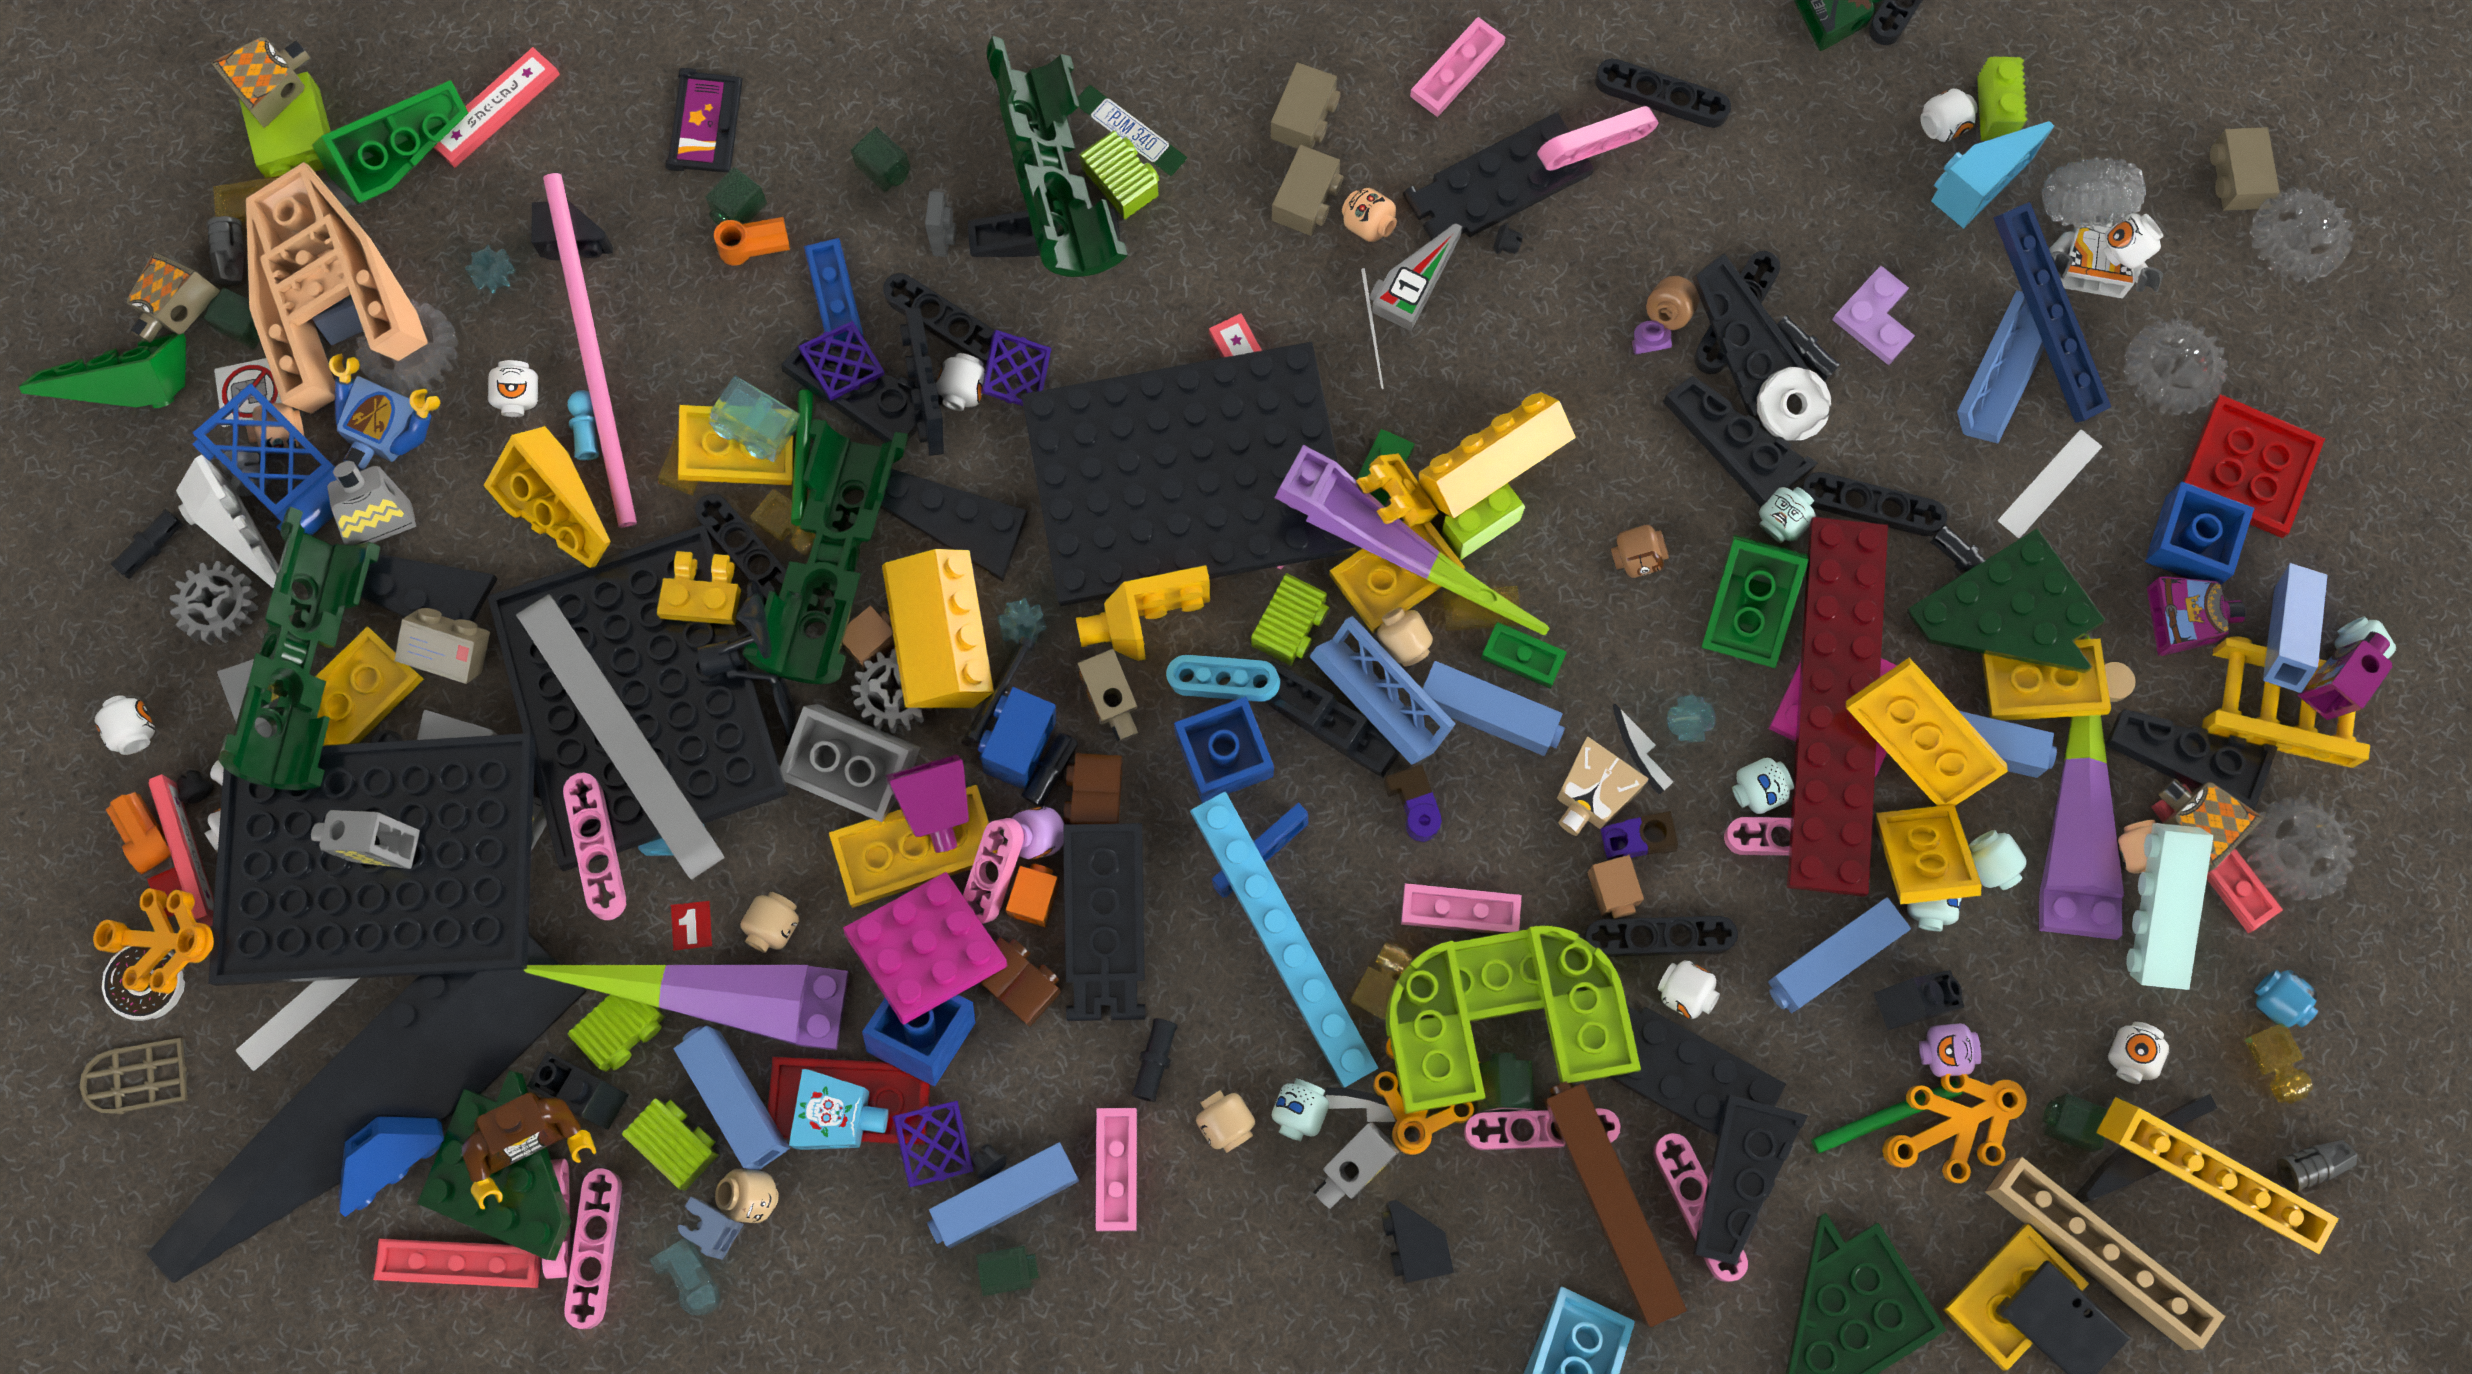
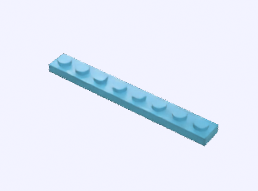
[1190,791,1378,1088]

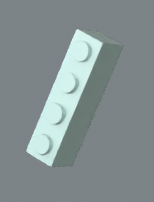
[2127,823,2213,990]

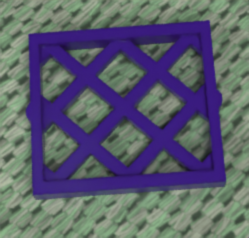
[799,321,885,401]
[981,330,1051,406]
[893,1101,974,1188]

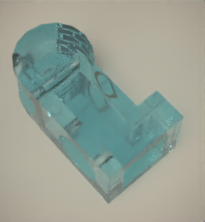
[649,1238,720,1316]

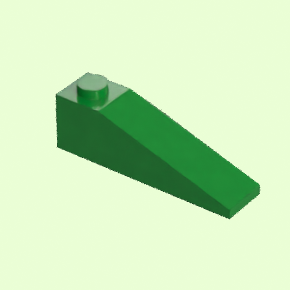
[312,80,468,205]
[18,333,186,408]

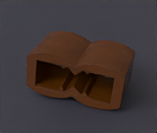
[1063,753,1123,825]
[979,937,1061,1027]

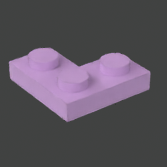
[1832,266,1915,365]

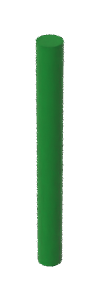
[791,390,813,526]
[1811,1080,1962,1154]

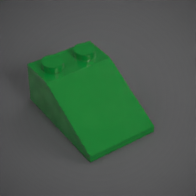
[1702,534,1809,668]

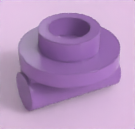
[1632,320,1672,355]

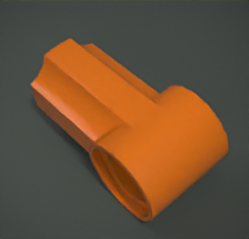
[714,217,790,266]
[106,792,171,874]

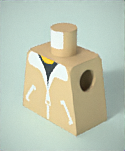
[1557,737,1648,836]

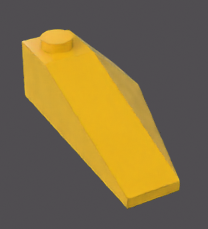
[483,426,611,568]

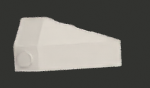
[176,455,296,596]

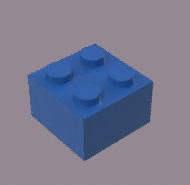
[2145,481,2254,585]
[978,687,1056,790]
[1174,696,1274,804]
[862,995,976,1087]

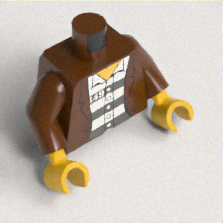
[462,1092,596,1210]

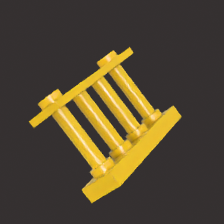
[2202,637,2370,768]

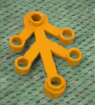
[93,888,214,994]
[1373,1038,1485,1155]
[1882,1074,2027,1183]

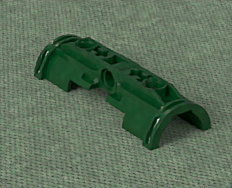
[986,36,1128,277]
[743,419,908,684]
[218,506,381,790]

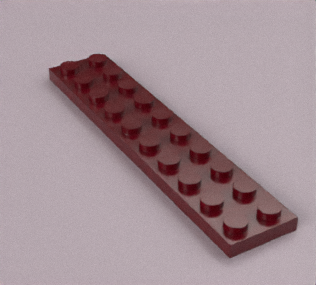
[1787,517,1888,897]

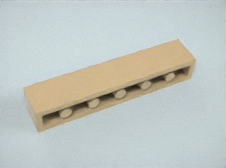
[1985,1157,2226,1350]

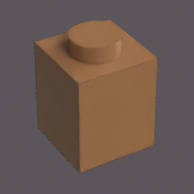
[842,605,895,672]
[1587,855,1644,919]

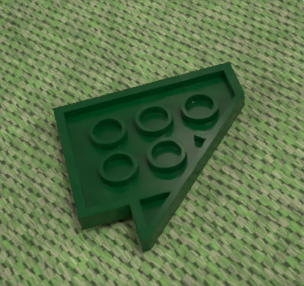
[1907,528,2105,673]
[417,1070,571,1261]
[1786,1213,1947,1374]

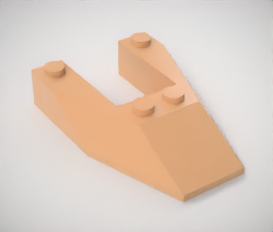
[246,162,428,414]

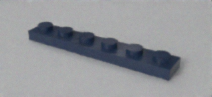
[1993,202,2111,423]

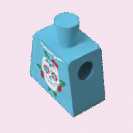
[789,1069,889,1150]

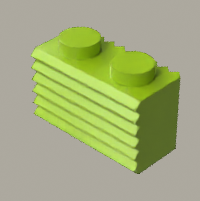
[1977,57,2028,141]
[1079,130,1159,219]
[1441,483,1525,560]
[1251,573,1330,666]
[567,995,665,1072]
[622,1098,719,1191]

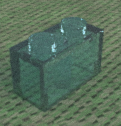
[709,375,800,463]

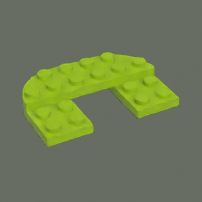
[1386,926,1641,1114]

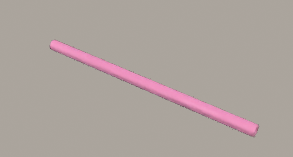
[543,173,637,528]

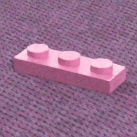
[1410,17,1506,117]
[1401,883,1522,934]
[1096,1108,1137,1231]

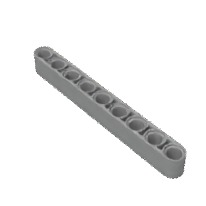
[516,594,725,880]

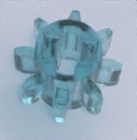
[465,245,516,294]
[997,598,1046,645]
[1667,695,1716,743]

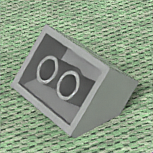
[780,704,921,822]

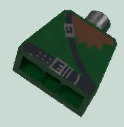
[1794,0,1883,51]

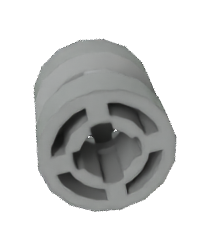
[219,444,272,496]

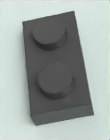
[925,191,957,257]

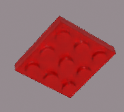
[2182,394,2325,538]

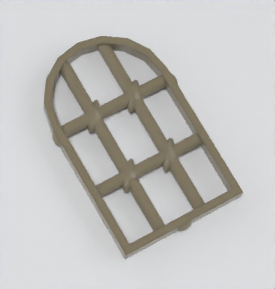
[79,1038,188,1114]

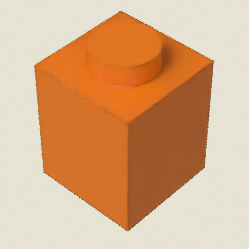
[1006,864,1060,928]

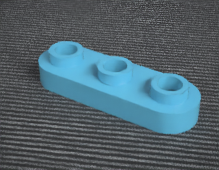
[1166,655,1280,702]

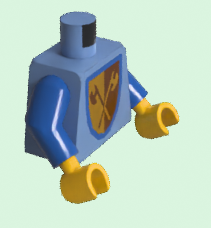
[329,354,440,471]

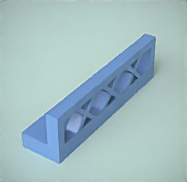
[1957,290,2045,444]
[1310,616,1455,765]

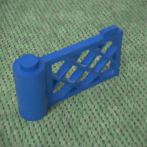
[192,383,337,536]

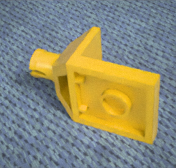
[1076,565,1210,661]

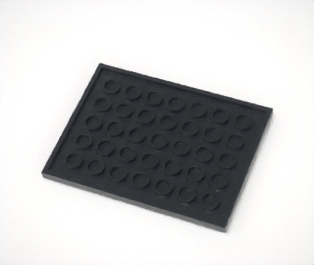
[1021,342,1356,607]
[487,524,788,872]
[208,733,535,986]

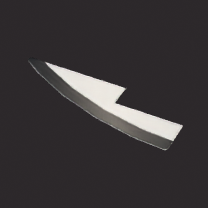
[1613,704,1673,795]
[1326,1087,1427,1122]

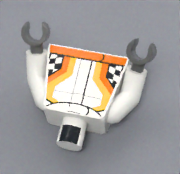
[2049,209,2163,298]

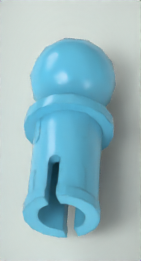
[567,390,599,460]

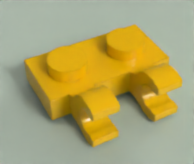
[1356,453,1439,525]
[657,551,741,625]

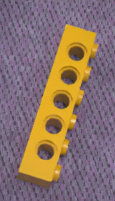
[2096,1097,2339,1254]

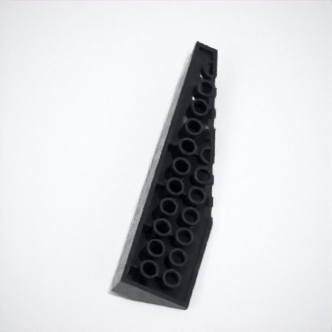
[146,931,587,1283]

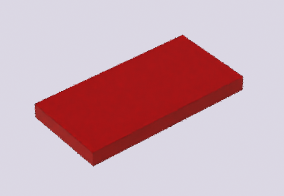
[768,1057,930,1145]

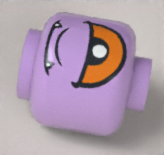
[1012,806,1064,859]
[1919,1023,1981,1077]

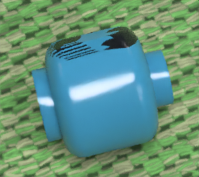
[2254,969,2318,1028]

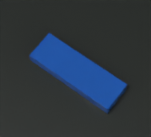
[804,238,865,348]
[1212,802,1309,898]

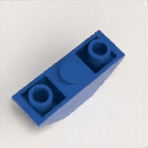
[339,1117,444,1217]

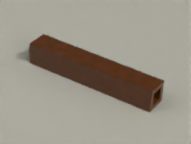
[1543,1081,1687,1327]

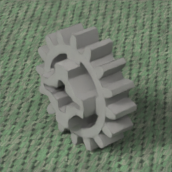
[170,561,258,645]
[851,649,932,733]

